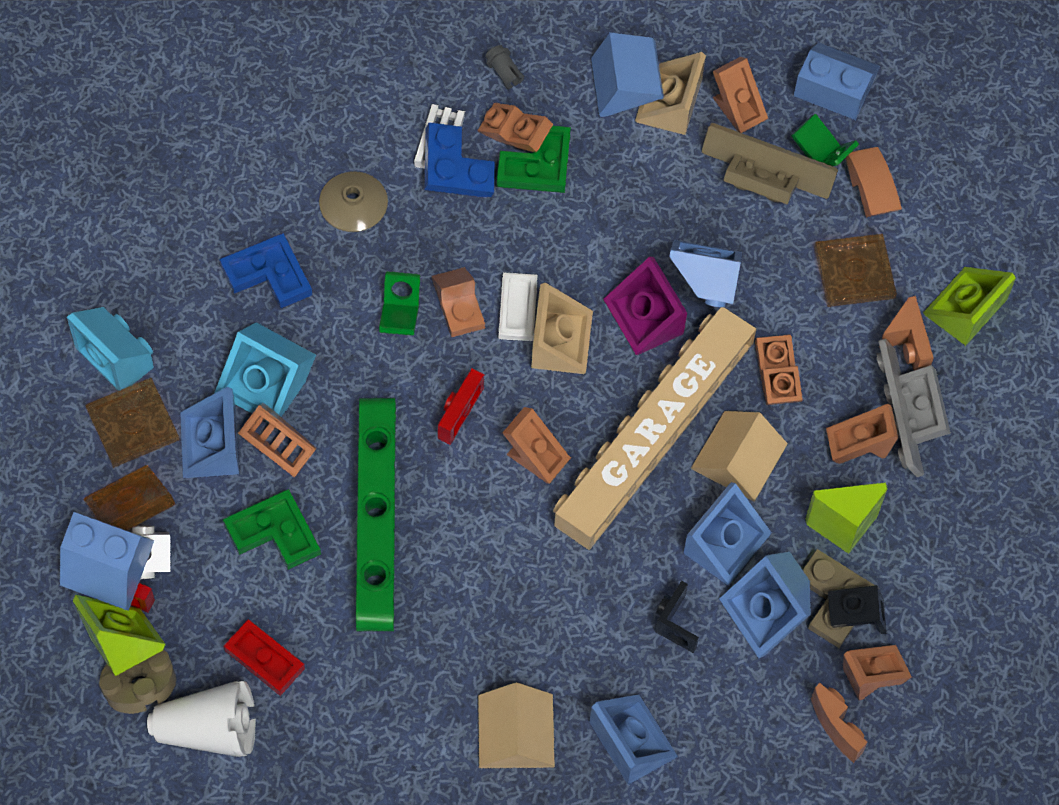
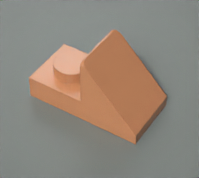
[713,57,768,133]
[432,267,485,337]
[879,296,934,371]
[826,404,898,464]
[503,407,571,484]
[843,645,912,700]

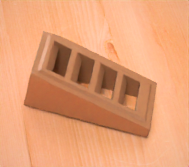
[238,403,317,477]

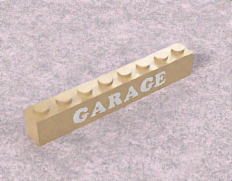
[553,307,756,550]

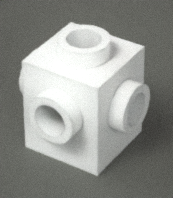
[132,526,170,579]

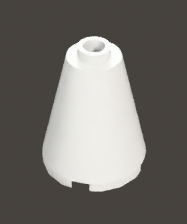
[147,681,256,757]

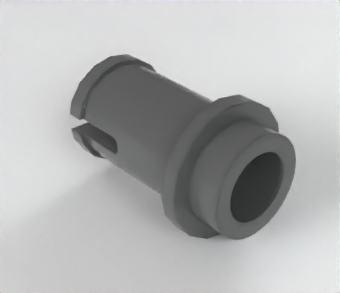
[485,45,525,89]

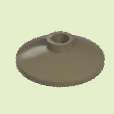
[319,172,388,232]

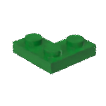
[497,126,571,193]
[223,489,321,570]

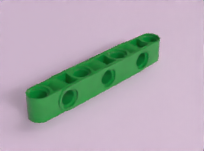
[356,398,396,632]

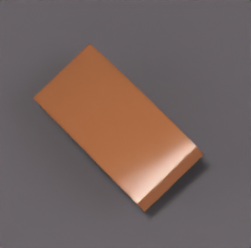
[478,103,553,152]
[846,147,902,218]
[755,335,802,405]
[811,683,868,763]

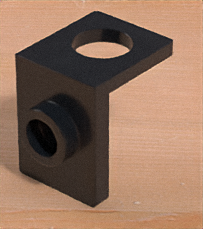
[655,580,699,653]
[828,585,887,634]

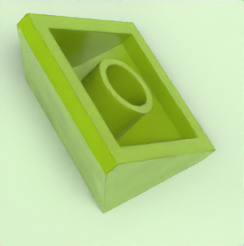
[923,267,1016,346]
[806,483,887,554]
[73,595,166,676]

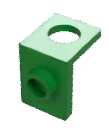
[791,114,859,166]
[379,271,420,335]

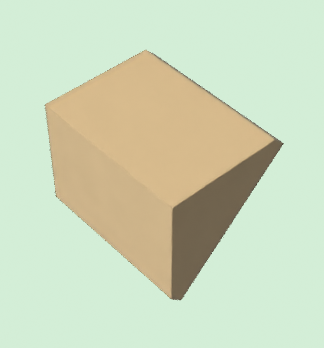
[635,52,706,135]
[531,283,593,374]
[691,411,788,502]
[478,682,555,768]

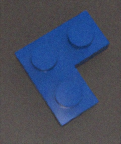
[424,122,495,197]
[219,233,312,309]

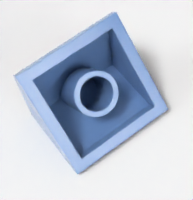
[591,32,664,117]
[180,387,239,478]
[684,482,772,585]
[589,694,678,785]

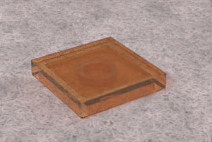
[814,234,897,307]
[85,378,180,468]
[83,465,176,530]

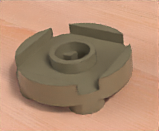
[99,650,176,714]

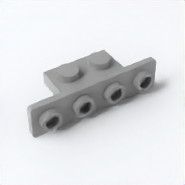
[877,338,951,477]

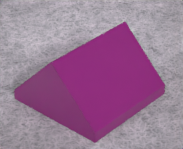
[603,256,687,355]

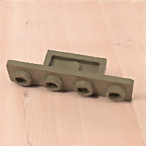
[702,123,838,204]

